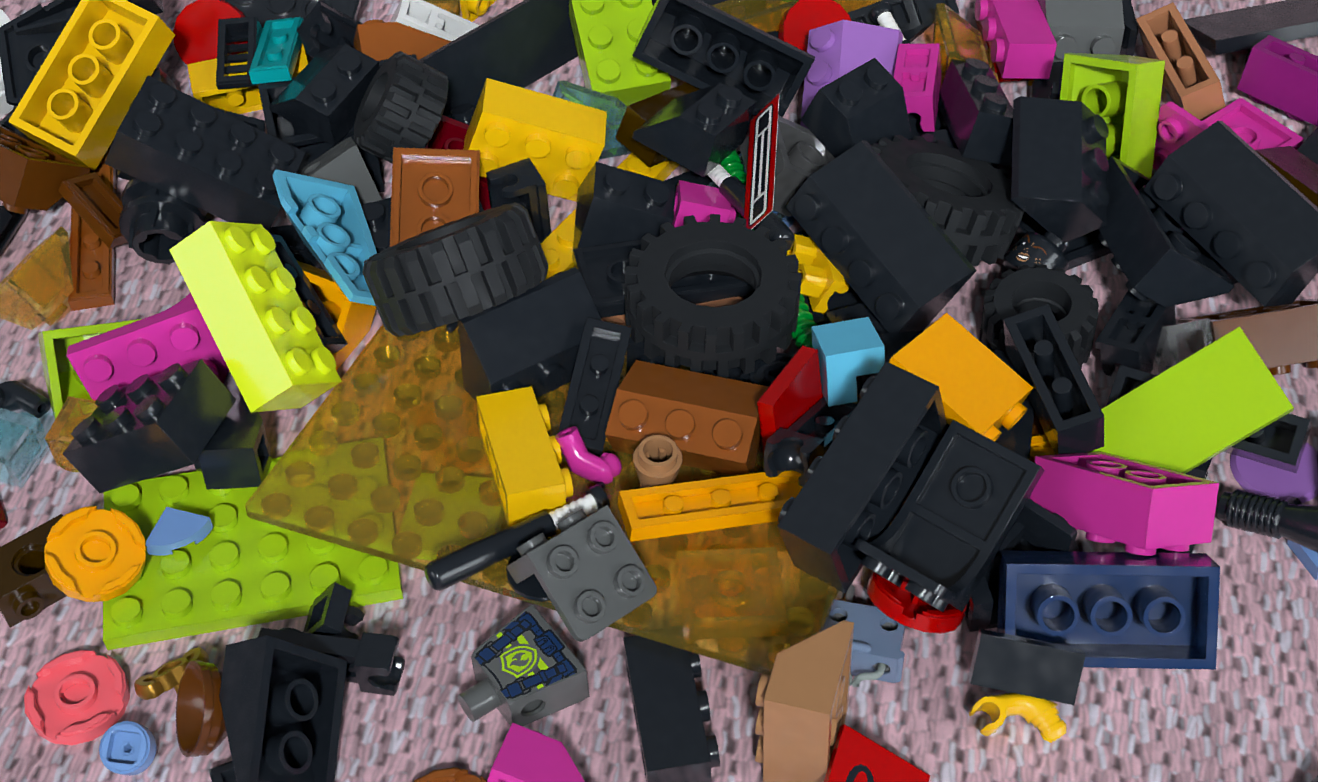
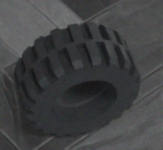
[362,203,548,337]

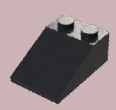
[219,635,347,782]

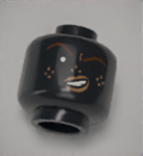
[1003,231,1069,272]

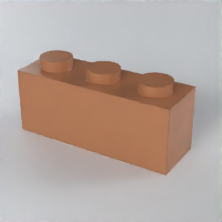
[1136,2,1226,121]

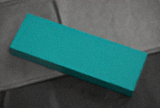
[249,17,304,85]

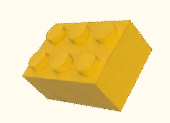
[463,78,607,202]

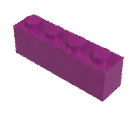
[1237,35,1318,127]

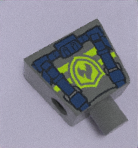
[458,604,590,726]

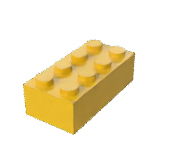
[8,0,175,172]

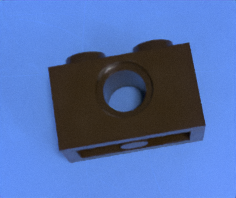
[0,514,67,628]

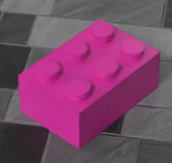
[1030,452,1219,556]

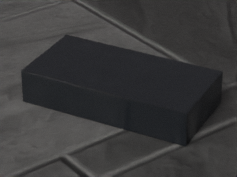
[968,628,1086,705]

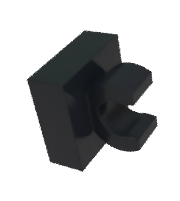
[303,582,365,639]

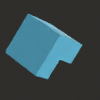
[811,317,885,407]

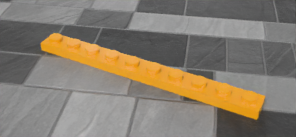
[617,435,1055,542]

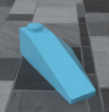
[272,169,377,306]

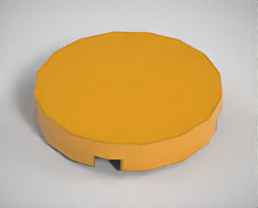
[44,506,146,602]

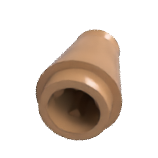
[633,435,682,488]

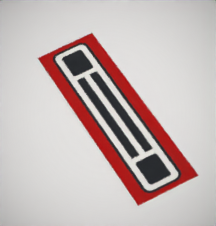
[744,94,779,230]

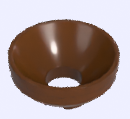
[176,660,227,757]

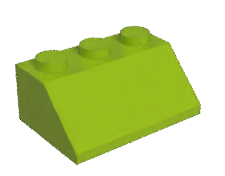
[1060,53,1165,179]

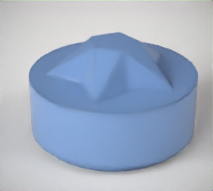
[99,721,156,776]

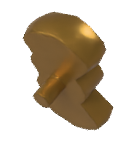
[134,647,209,700]

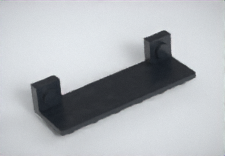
[419,0,578,125]

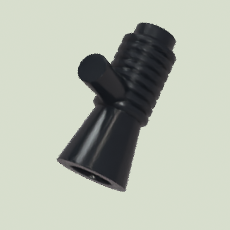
[1217,489,1318,553]

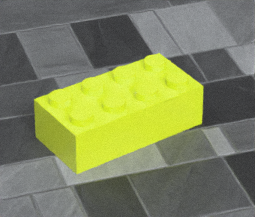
[169,221,342,413]

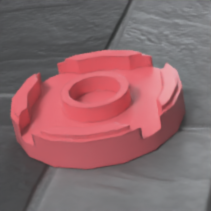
[24,650,130,745]

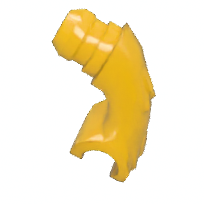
[969,693,1067,743]

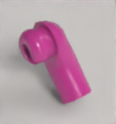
[555,426,622,484]

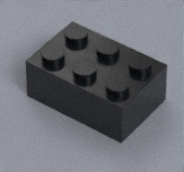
[63,359,237,493]

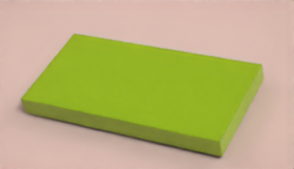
[1087,326,1294,474]

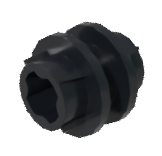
[119,178,207,265]

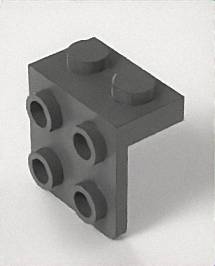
[507,505,657,642]

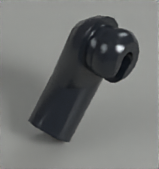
[0,381,51,418]

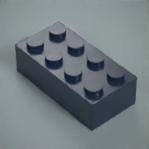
[997,550,1220,670]

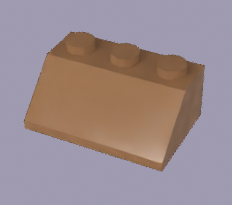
[755,620,854,782]

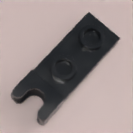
[764,396,857,487]
[258,628,405,696]

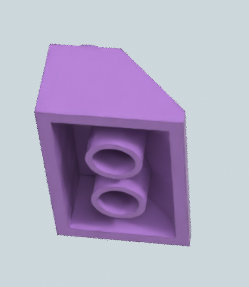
[800,19,903,129]

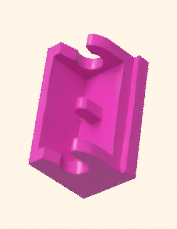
[894,43,941,132]

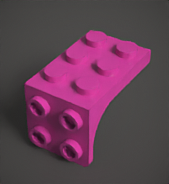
[1153,97,1304,171]
[66,292,230,407]

